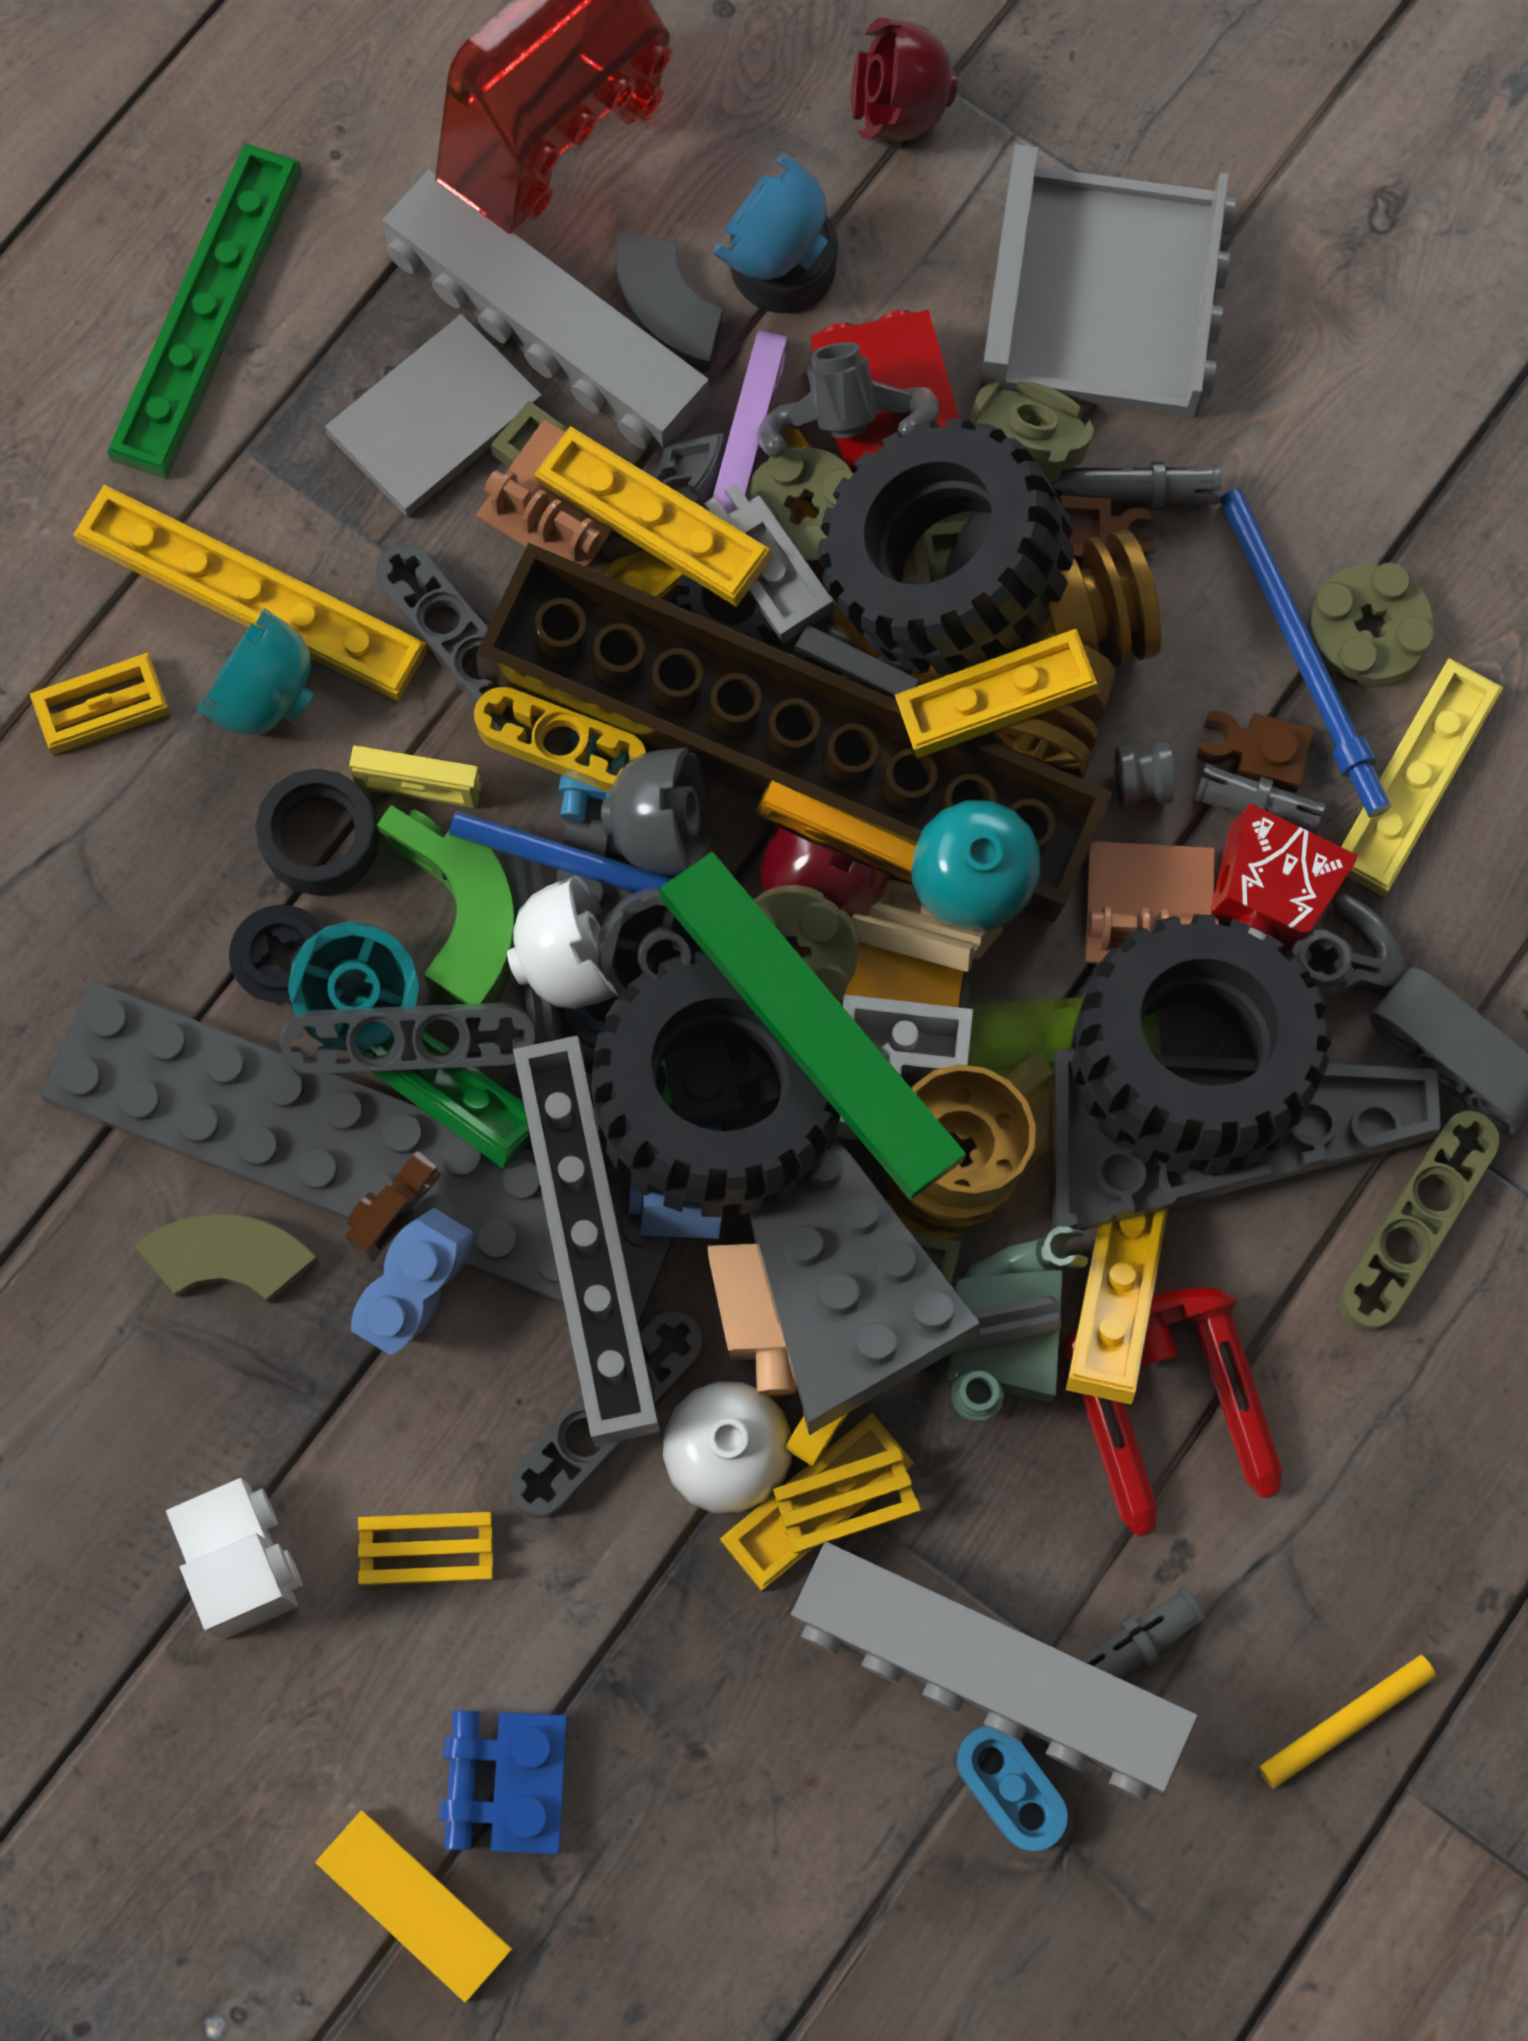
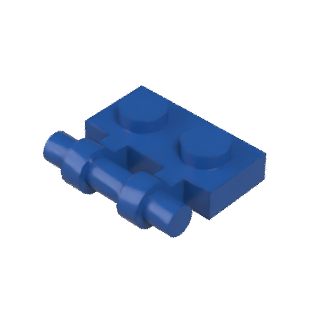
[439,1710,568,1854]

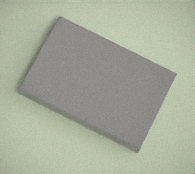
[325,314,543,518]

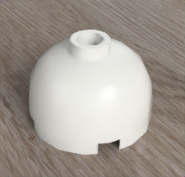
[507,876,617,1009]
[663,1381,792,1514]

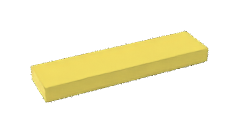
[1341,658,1503,897]

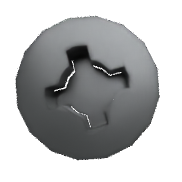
[1114,742,1175,808]

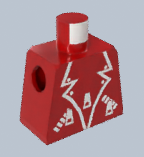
[1211,803,1358,951]

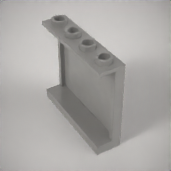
[979,144,1236,418]

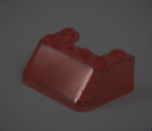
[435,0,672,234]

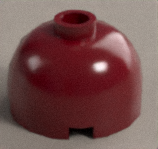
[851,17,957,142]
[760,824,890,918]

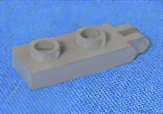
[703,484,836,644]

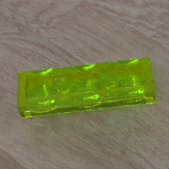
[966,997,1162,1070]

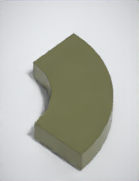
[133,1214,319,1303]

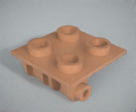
[476,420,614,568]
[1086,841,1219,964]

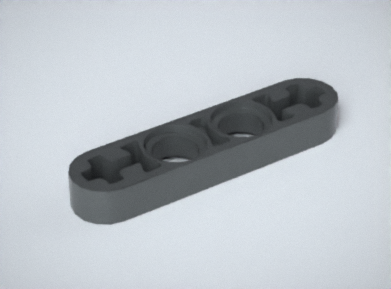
[376,544,540,742]
[280,1002,536,1074]
[509,1311,703,1519]

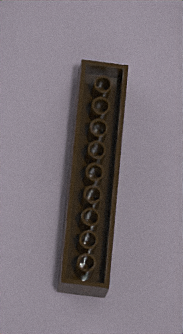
[476,542,1112,923]

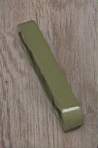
[1338,1111,1500,1331]

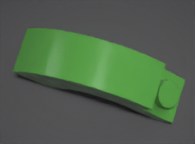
[377,805,516,1022]

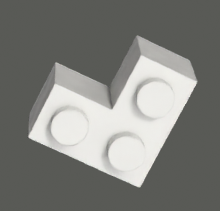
[835,994,973,1141]
[166,1478,303,1639]

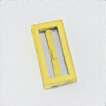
[349,745,482,808]

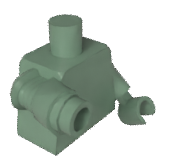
[947,1226,1088,1421]

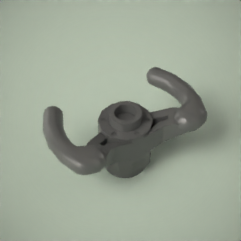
[757,342,940,458]
[1231,894,1406,1042]

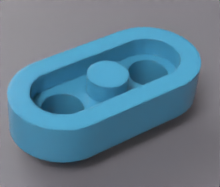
[957,1726,1068,1851]

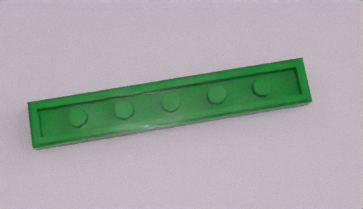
[107,143,302,480]
[659,851,966,1200]

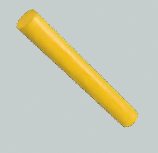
[1258,1655,1437,1790]

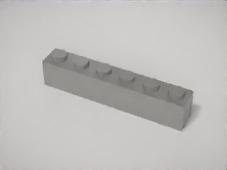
[382,170,709,456]
[513,1036,660,1446]
[790,1541,1198,1802]

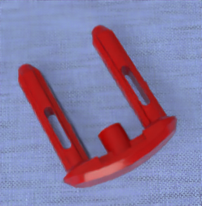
[1058,1288,1282,1536]

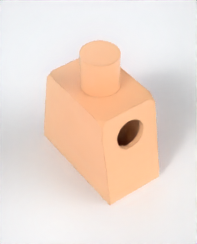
[708,1244,796,1396]

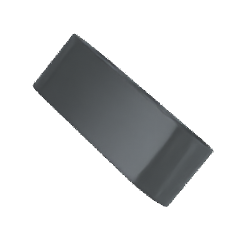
[1369,967,1528,1134]

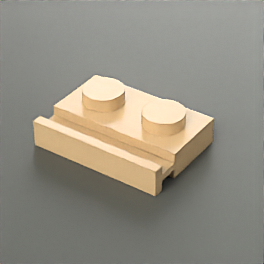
[851,879,1003,972]

